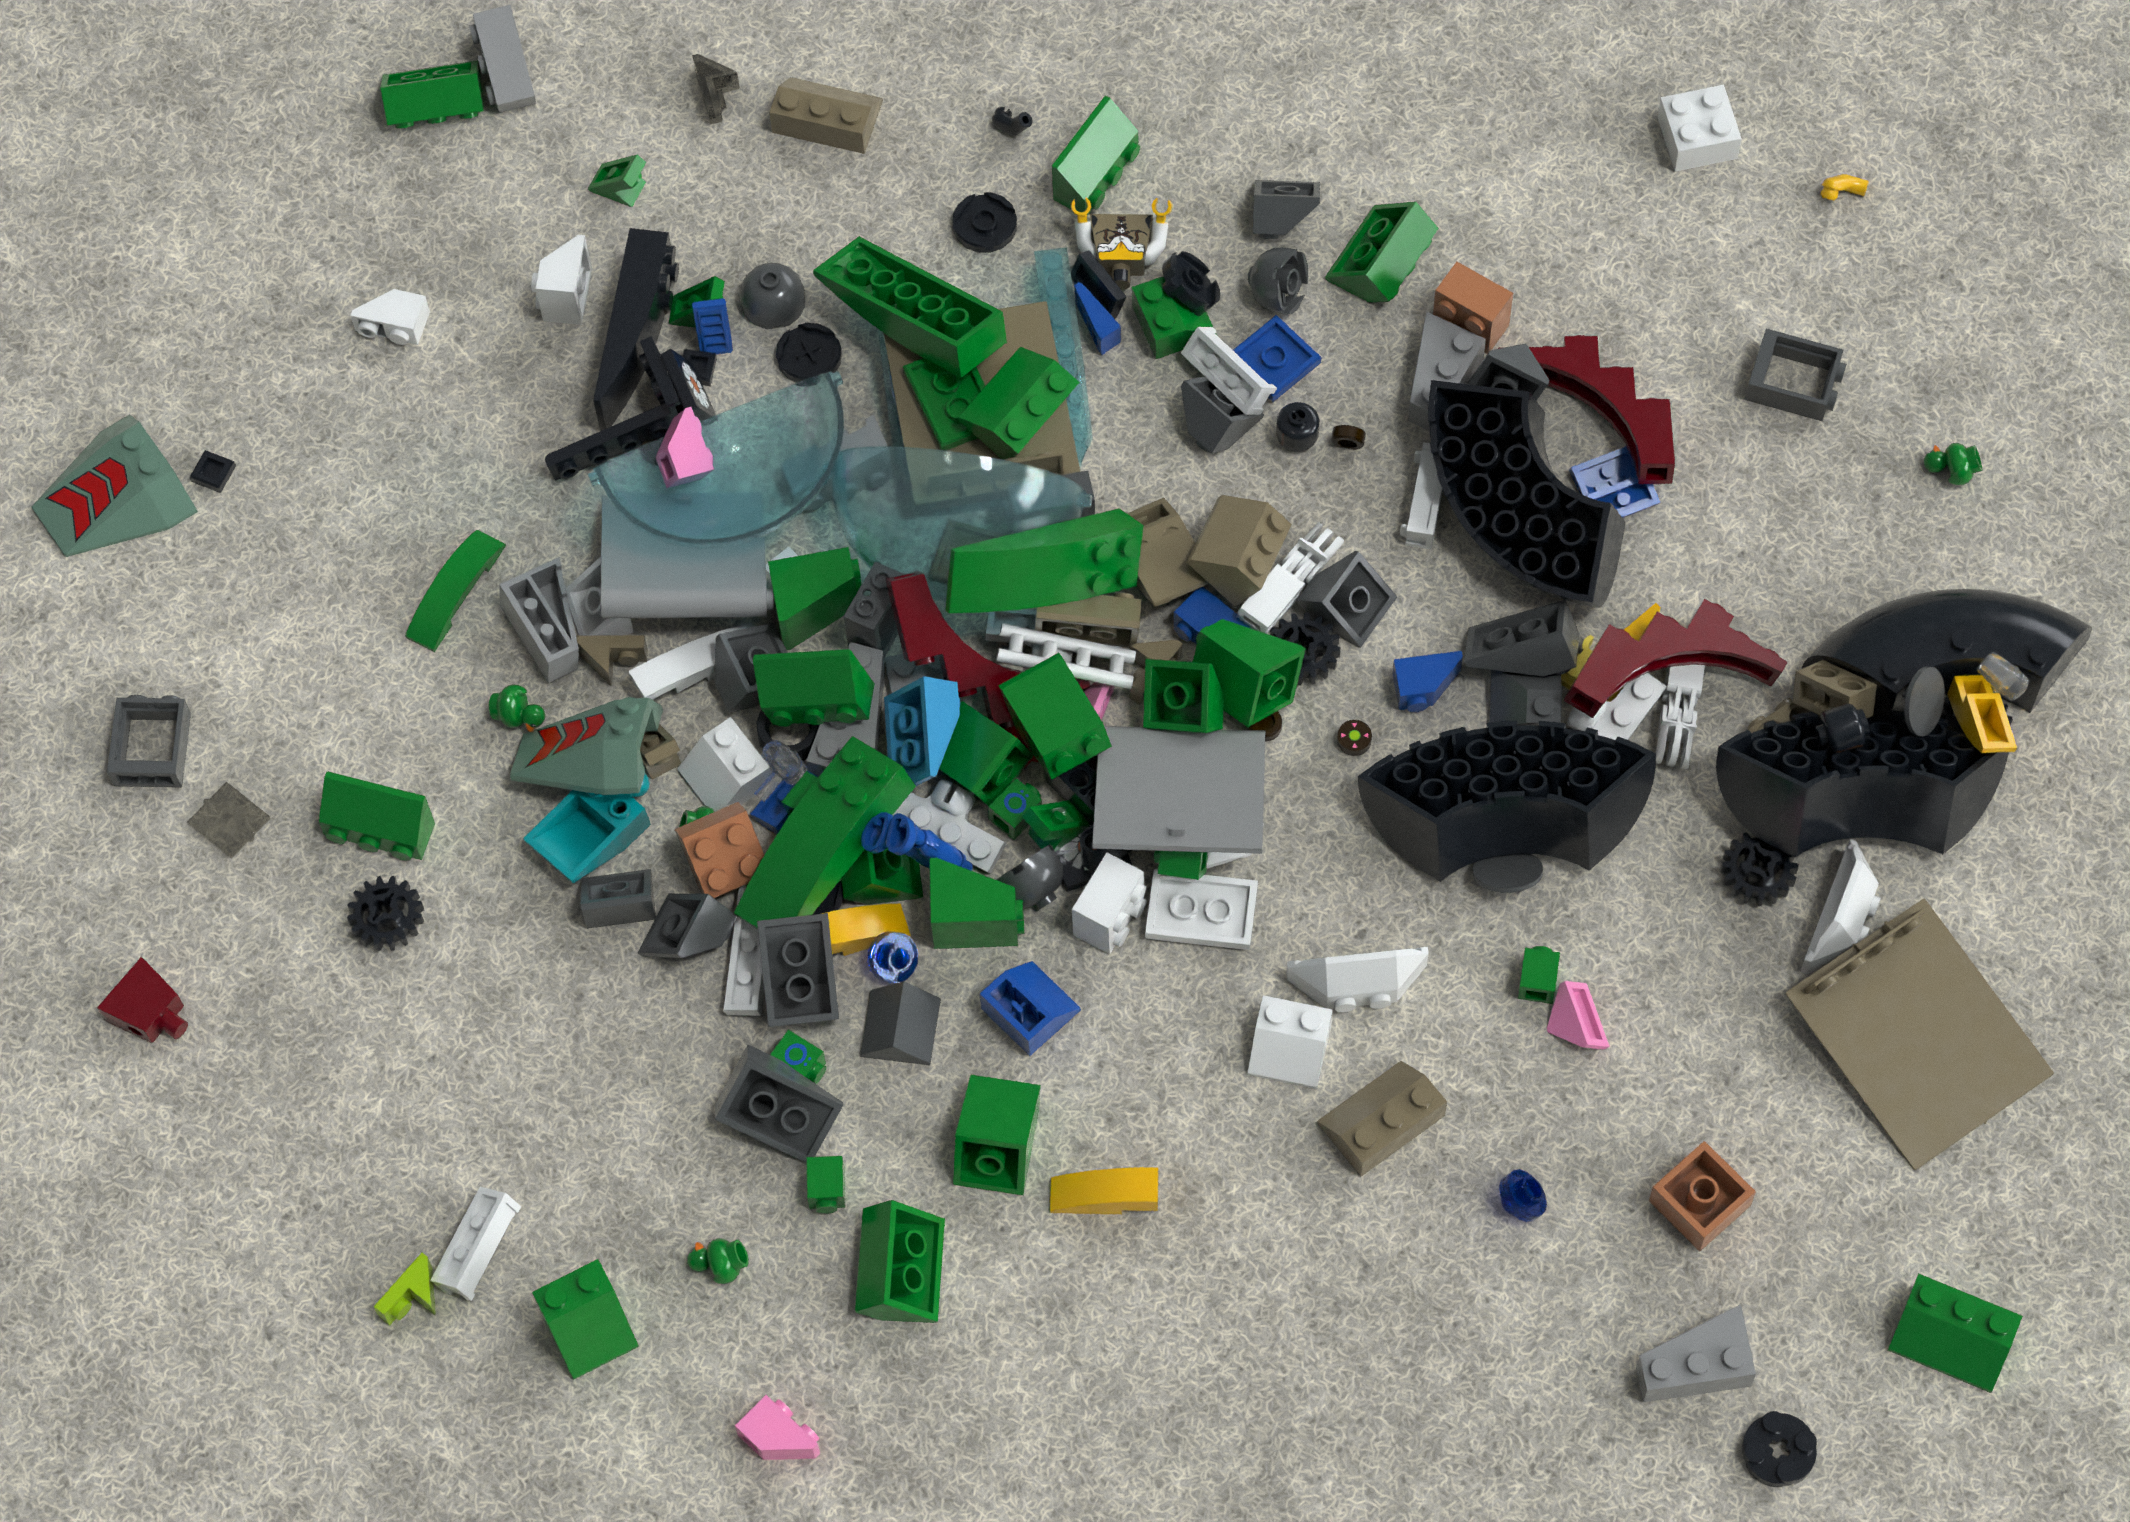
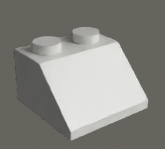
[531,235,592,325]
[677,717,773,811]
[1248,995,1333,1089]

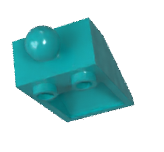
[523,774,651,884]

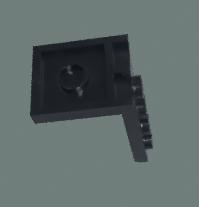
[545,336,684,481]

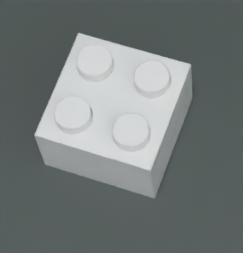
[1657,85,1742,172]
[1072,853,1147,954]

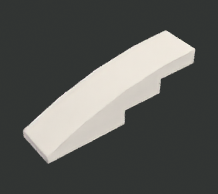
[628,622,754,700]

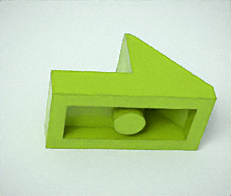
[374,1252,436,1326]

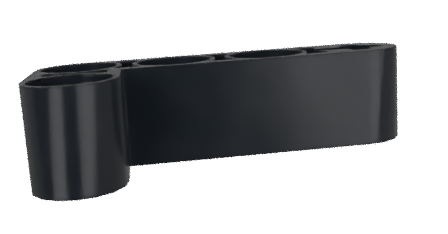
[1043,762,1133,872]

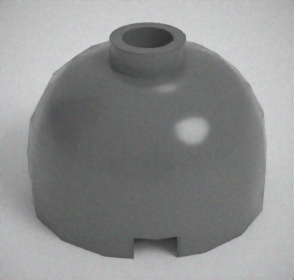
[1248,247,1309,314]
[740,263,806,329]
[996,844,1064,909]

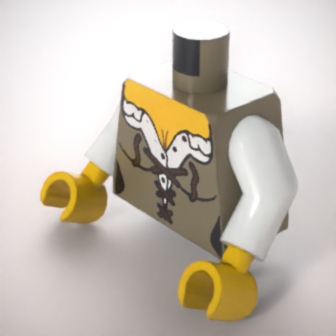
[1071,197,1173,290]

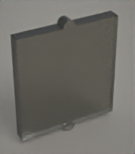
[187,782,271,859]

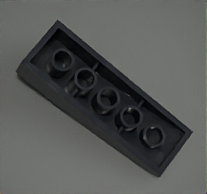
[593,228,679,431]

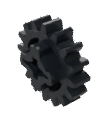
[1270,612,1341,685]
[1721,832,1799,906]
[347,876,424,951]

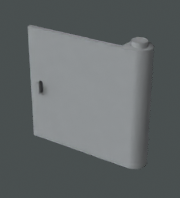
[601,494,773,618]
[1093,726,1265,854]

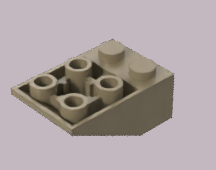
[1127,497,1209,607]

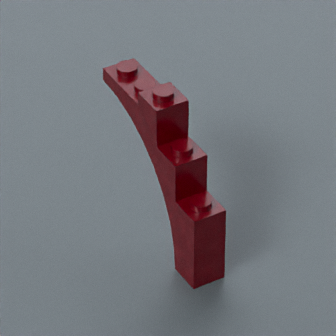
[1498,335,1675,484]
[885,571,1090,729]
[1563,599,1788,718]

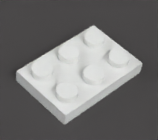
[1145,869,1258,950]

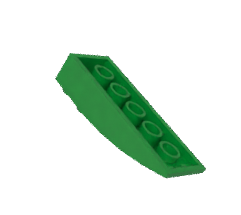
[813,236,1007,378]
[945,508,1144,614]
[734,736,916,930]

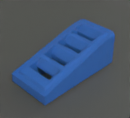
[1074,282,1121,355]
[692,298,733,355]

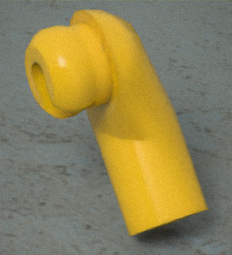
[1820,174,1869,201]

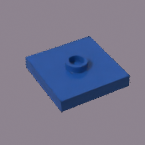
[1233,315,1322,402]

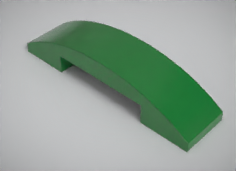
[405,530,506,652]

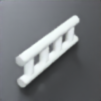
[996,623,1136,689]

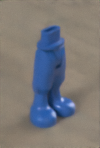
[861,812,973,871]

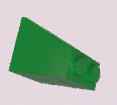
[768,547,862,650]
[1192,619,1306,727]
[998,653,1112,780]
[939,701,1034,806]
[930,858,1025,949]
[953,1074,1041,1196]
[532,1259,639,1380]

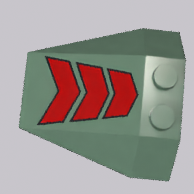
[31,414,198,557]
[510,697,663,795]

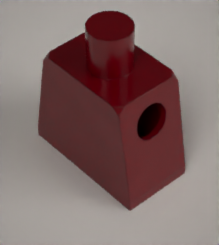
[97,957,188,1043]

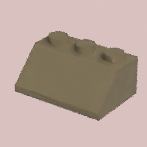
[769,77,883,154]
[1186,495,1292,606]
[1035,593,1141,648]
[1317,1061,1447,1177]

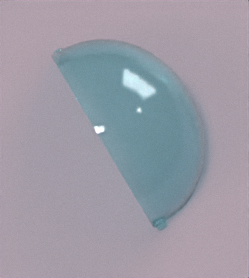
[588,371,844,549]
[827,446,1092,602]

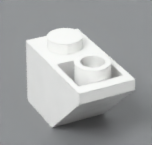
[350,289,430,345]

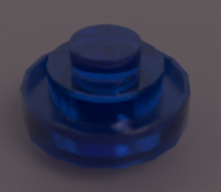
[867,931,919,983]
[1499,1169,1547,1222]

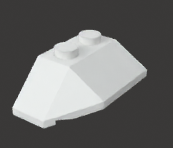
[1800,839,1881,975]
[1286,947,1428,1012]

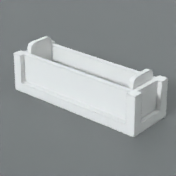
[1181,327,1277,415]
[1400,442,1443,550]
[430,1187,521,1301]

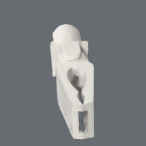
[1236,522,1344,634]
[1656,665,1705,769]

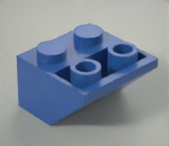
[980,961,1081,1056]

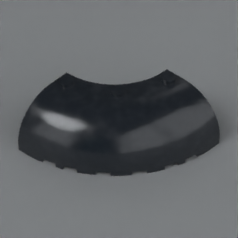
[1428,380,1626,608]
[1802,588,2092,716]
[1716,710,2009,857]
[1358,721,1656,882]

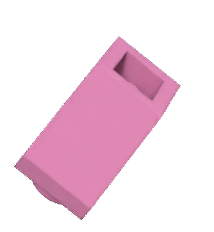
[655,407,714,488]
[735,1395,820,1460]

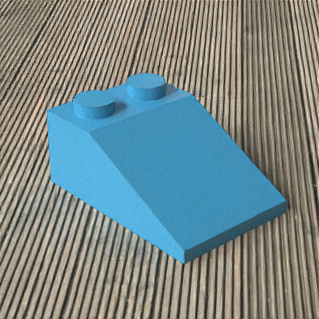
[884,676,960,786]

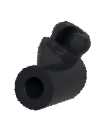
[992,106,1033,136]

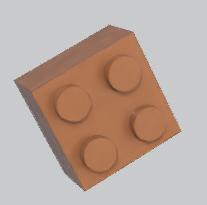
[1433,261,1513,354]
[674,802,764,898]
[1649,1141,1756,1252]

